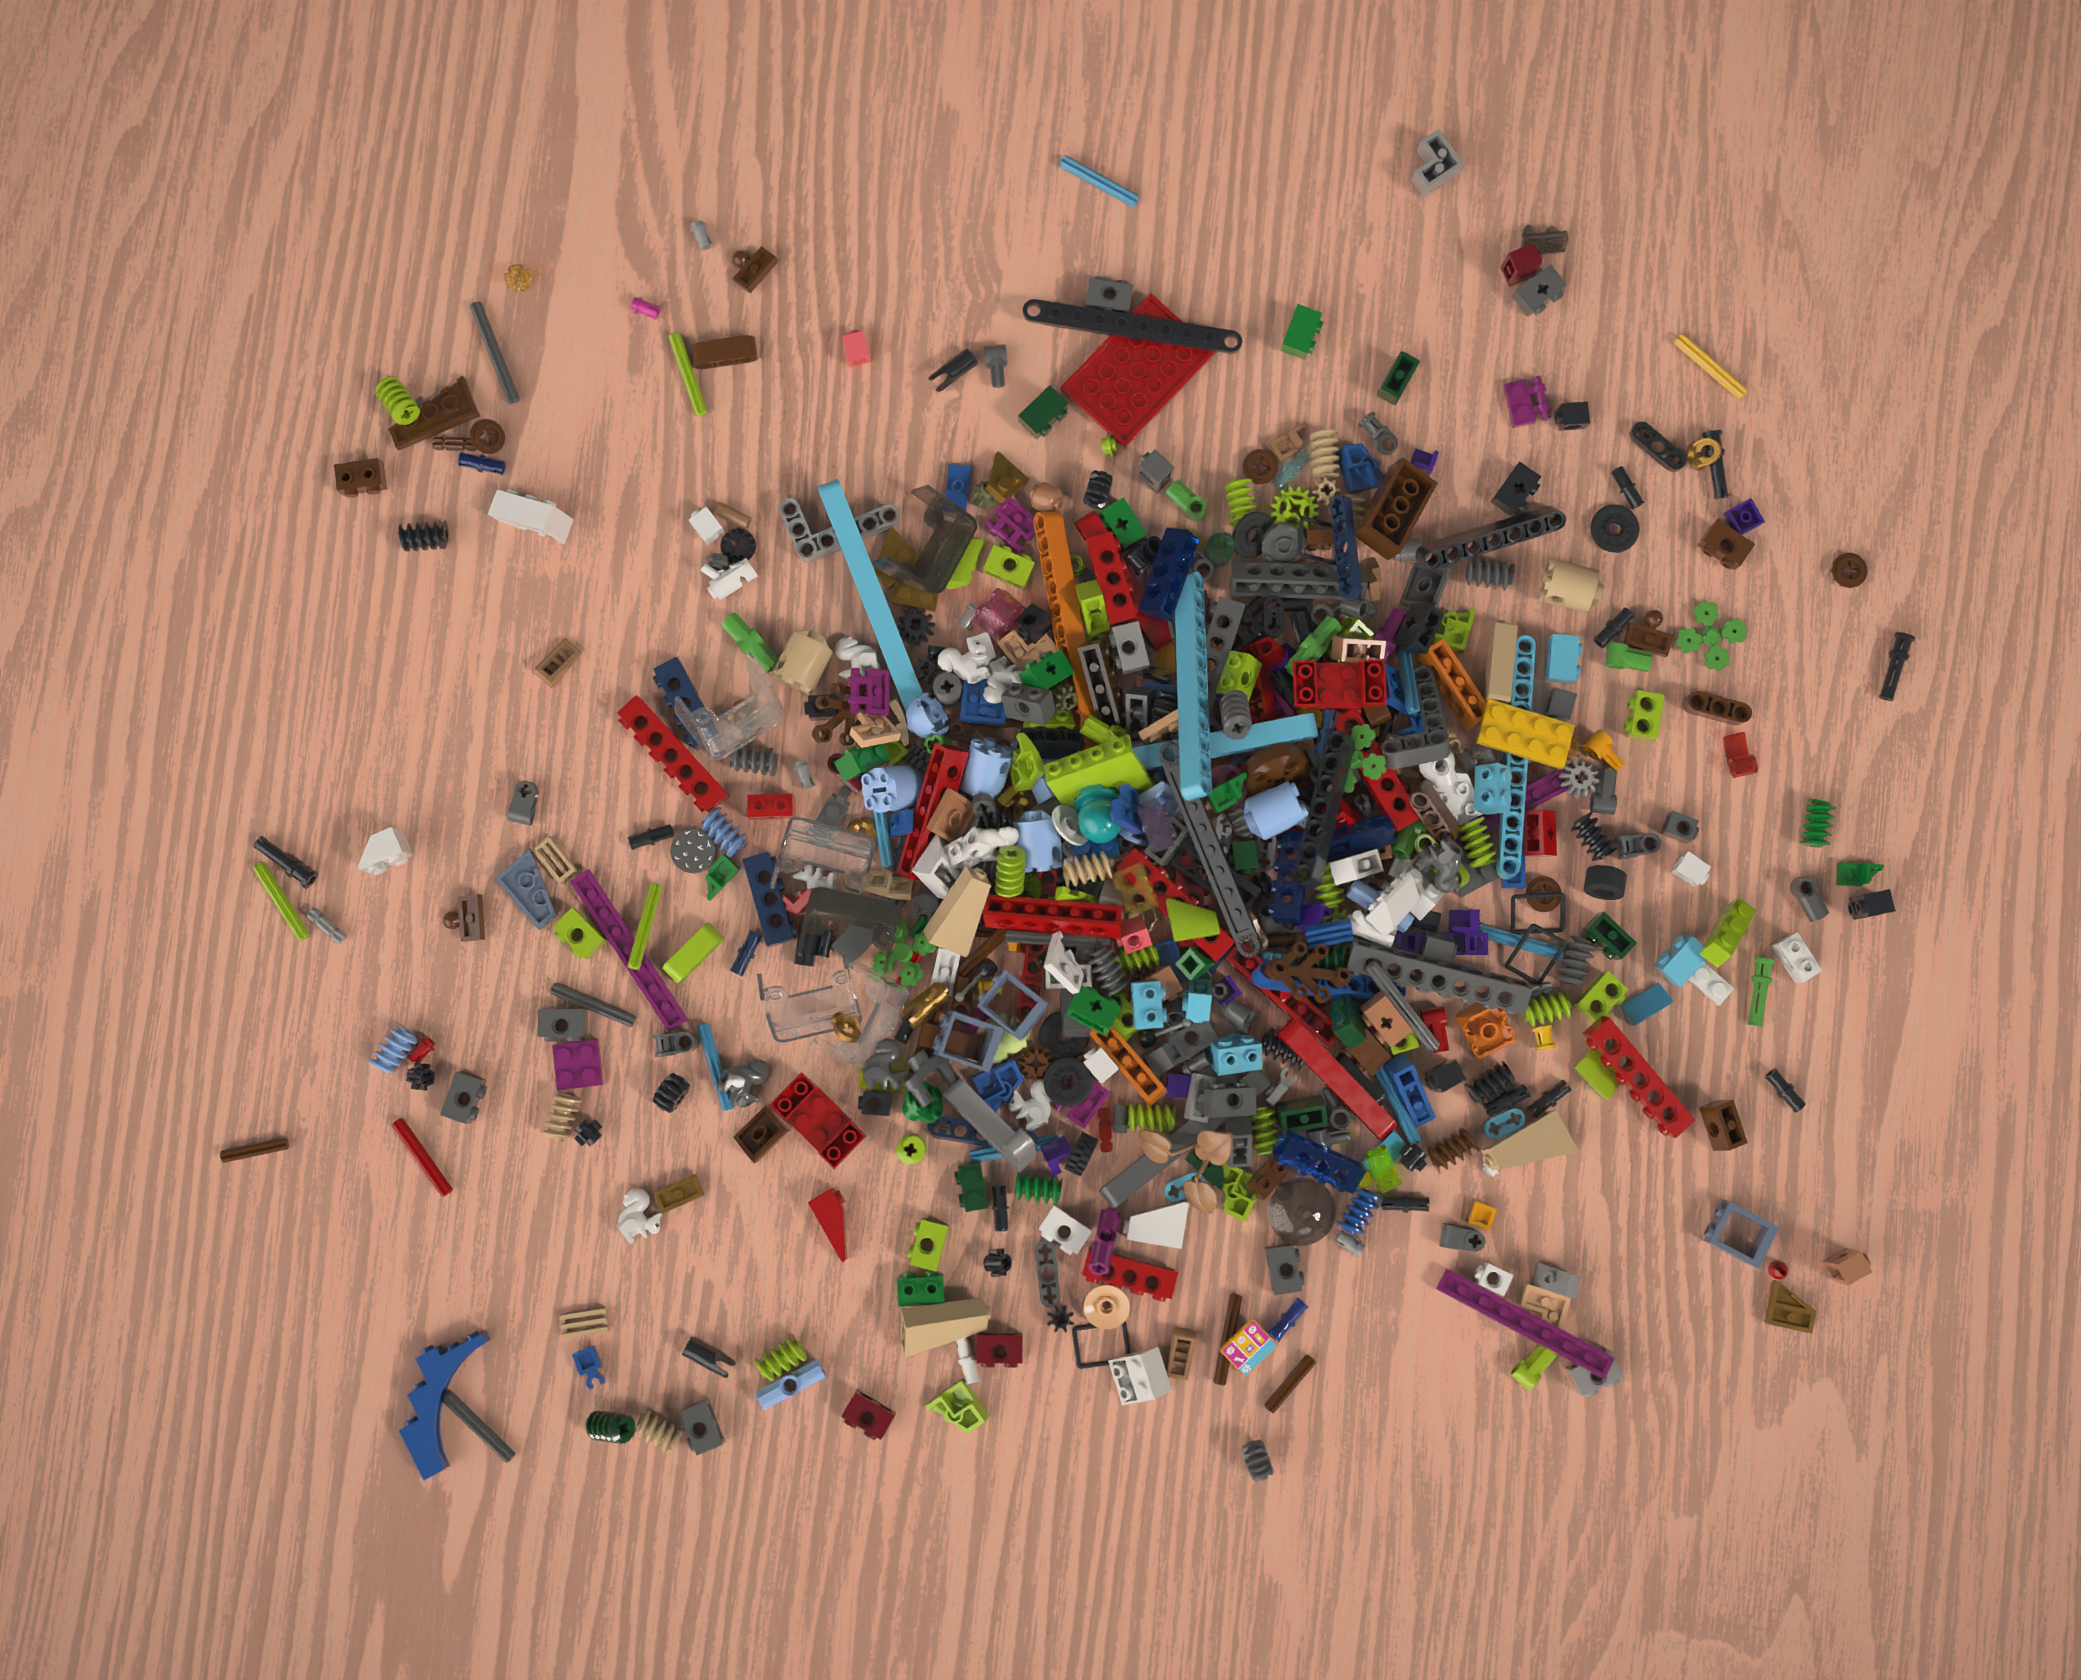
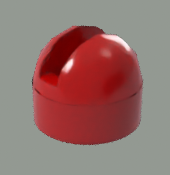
[1768,1261,1789,1280]

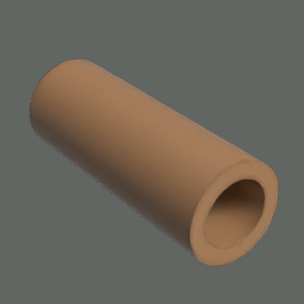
[714,502,752,529]

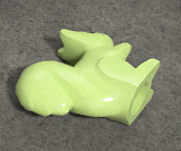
[988,1013,1030,1063]

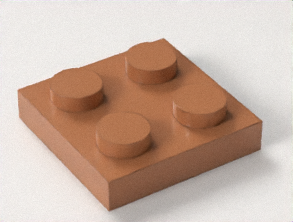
[926,788,976,843]

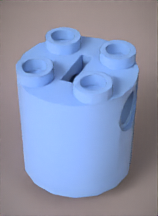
[959,737,1014,800]
[861,764,924,813]
[1243,780,1308,840]
[1013,809,1064,872]

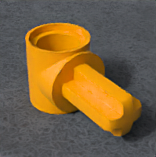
[1582,730,1624,771]

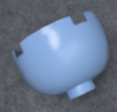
[906,693,949,739]

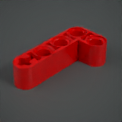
[1240,637,1286,724]

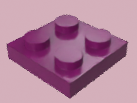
[552,1040,604,1091]

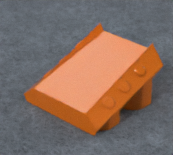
[1455,1003,1517,1060]

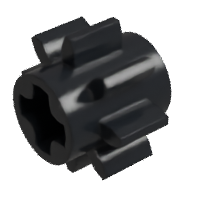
[914,655,943,684]
[406,1062,436,1091]
[574,1119,602,1147]
[1399,1144,1427,1172]
[983,1249,1012,1277]
[1047,1304,1074,1333]

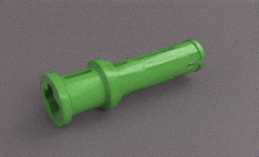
[1748,957,1775,1027]

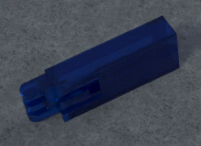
[1311,814,1396,862]

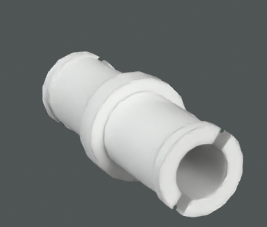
[955,1336,980,1385]

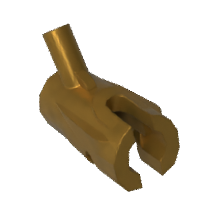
[900,982,950,1029]

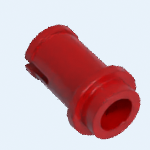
[407,1036,436,1063]

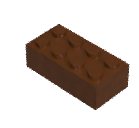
[1355,457,1438,560]

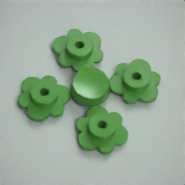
[1676,601,1747,671]
[1320,724,1386,793]
[873,920,935,986]

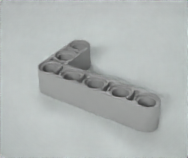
[779,498,900,563]
[943,1078,1036,1172]

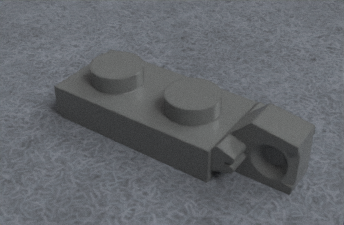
[807,785,852,848]

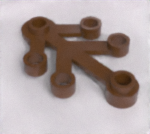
[812,682,865,746]
[946,718,1023,747]
[1266,942,1351,1003]

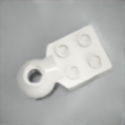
[1419,750,1483,833]

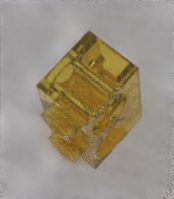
[1113,862,1159,916]

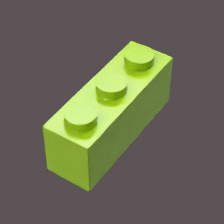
[1699,897,1757,968]

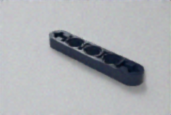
[1330,495,1361,600]
[927,1117,1038,1149]

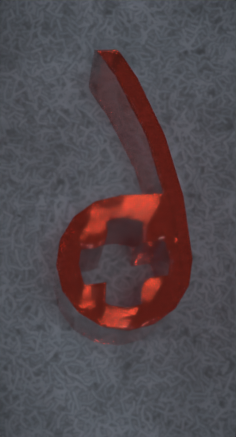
[1723,732,1758,778]

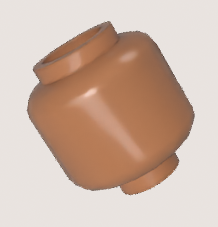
[1029,482,1064,512]

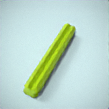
[669,332,707,416]
[253,862,310,941]
[628,883,662,970]

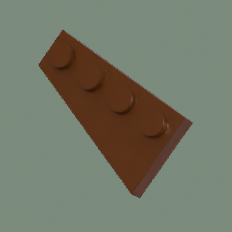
[389,375,480,451]

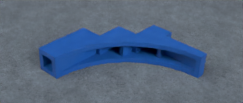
[399,1331,491,1481]

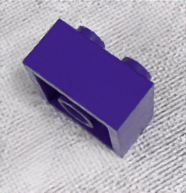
[1724,498,1765,535]

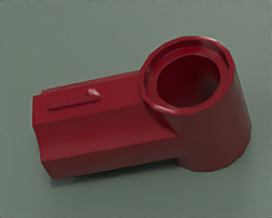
[827,753,863,794]

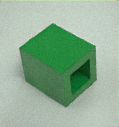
[1175,947,1214,981]

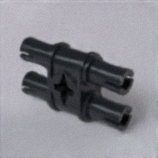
[1211,597,1275,652]

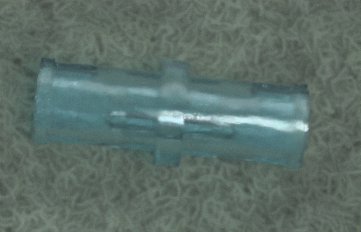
[1271,450,1311,492]

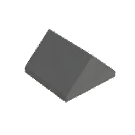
[1399,562,1452,608]

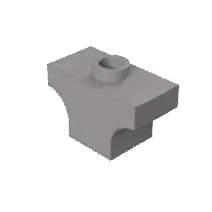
[1532,1263,1582,1299]

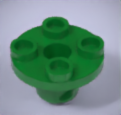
[902,1081,943,1123]

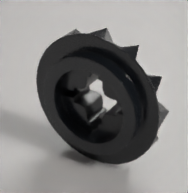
[720,527,756,563]

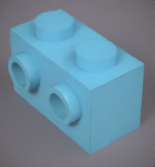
[1544,634,1582,684]
[1474,763,1512,815]
[1654,933,1706,988]
[1182,979,1212,1023]
[1131,980,1167,1029]
[1211,1035,1262,1076]

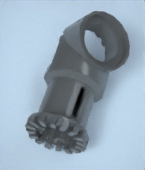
[1359,412,1398,455]

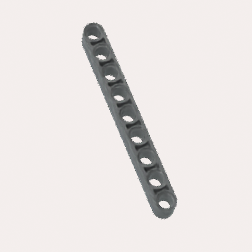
[1099,1070,1272,1208]

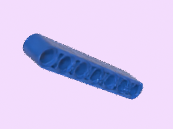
[1251,960,1406,1004]

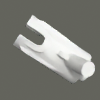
[700,558,758,600]
[1347,910,1398,948]

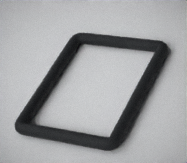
[1297,516,1336,565]
[1511,892,1565,934]
[1505,924,1567,985]
[1072,1321,1130,1369]

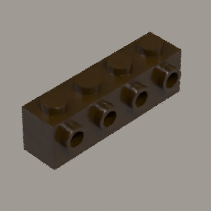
[1077,638,1126,729]

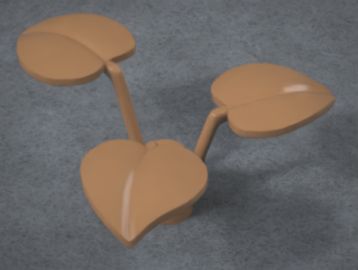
[1139,1129,1232,1214]

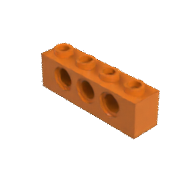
[1417,639,1486,732]
[1089,1026,1167,1107]

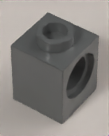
[1544,687,1577,722]
[1660,811,1699,844]
[1145,1039,1187,1077]

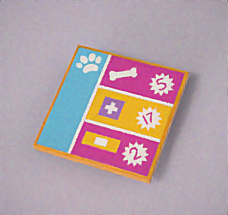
[1219,1318,1279,1377]

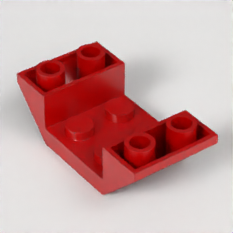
[1293,659,1387,710]
[769,1072,867,1169]

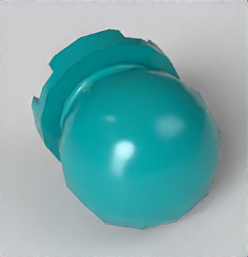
[1074,784,1122,843]

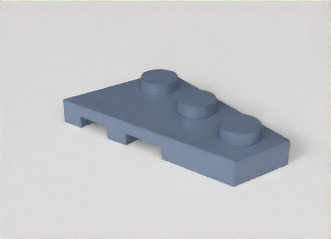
[495,849,557,930]

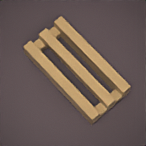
[531,835,578,885]
[559,1308,610,1339]

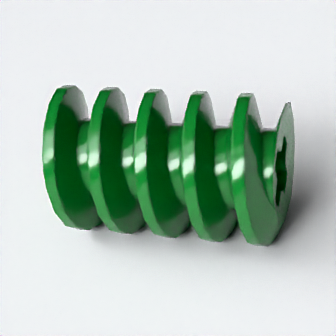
[1800,799,1837,848]
[1015,1171,1063,1205]

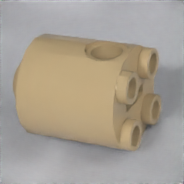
[1538,558,1604,613]
[771,630,833,695]

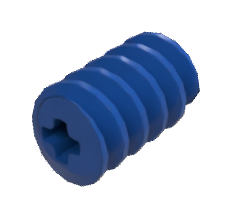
[1337,1187,1383,1239]

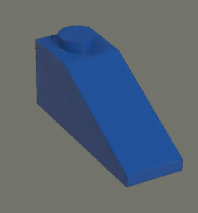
[1384,1053,1436,1128]

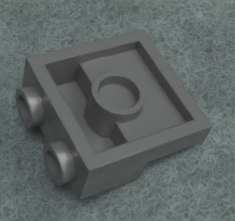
[1453,842,1499,897]

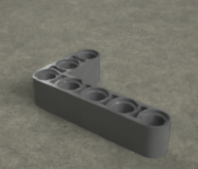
[1382,666,1450,769]

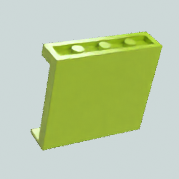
[1044,734,1158,811]

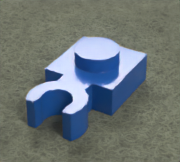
[572,1345,605,1390]

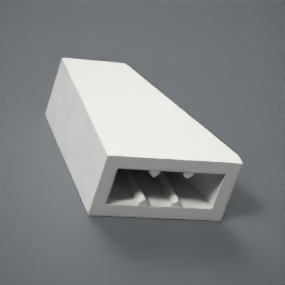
[1123,1200,1189,1249]

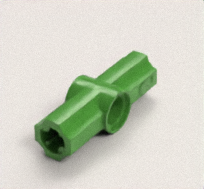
[721,612,779,674]
[1285,616,1343,676]

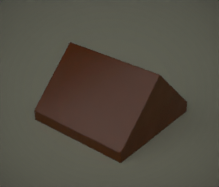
[733,1105,791,1164]

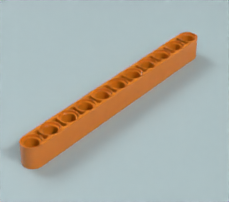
[1034,511,1099,752]

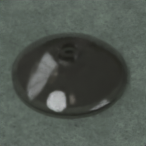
[1268,1177,1336,1246]

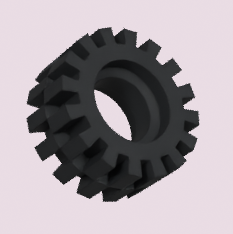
[904,744,931,774]
[1064,1132,1099,1177]

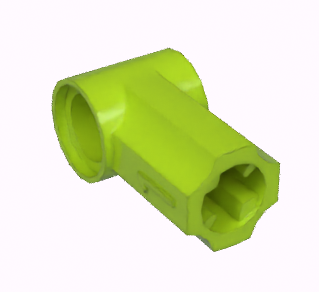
[1079,715,1128,745]
[1510,1345,1556,1390]

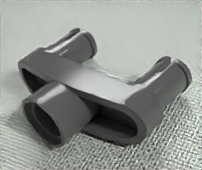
[903,1049,960,1107]

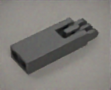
[831,896,907,966]

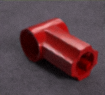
[1420,1006,1449,1054]

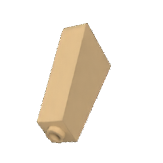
[1481,620,1518,704]
[923,866,991,957]
[1481,1110,1578,1171]
[900,1297,991,1357]

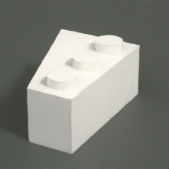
[488,489,574,544]

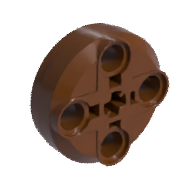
[1242,743,1309,795]

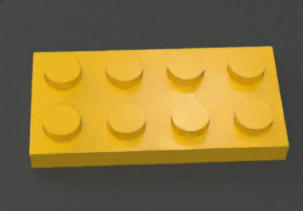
[1476,699,1575,769]

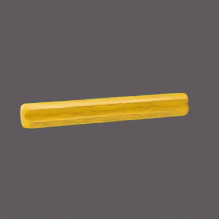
[1674,334,1748,399]

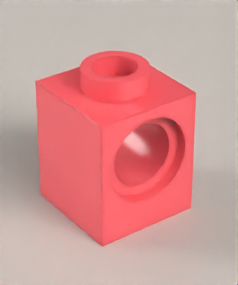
[842,330,871,367]
[1116,915,1152,954]

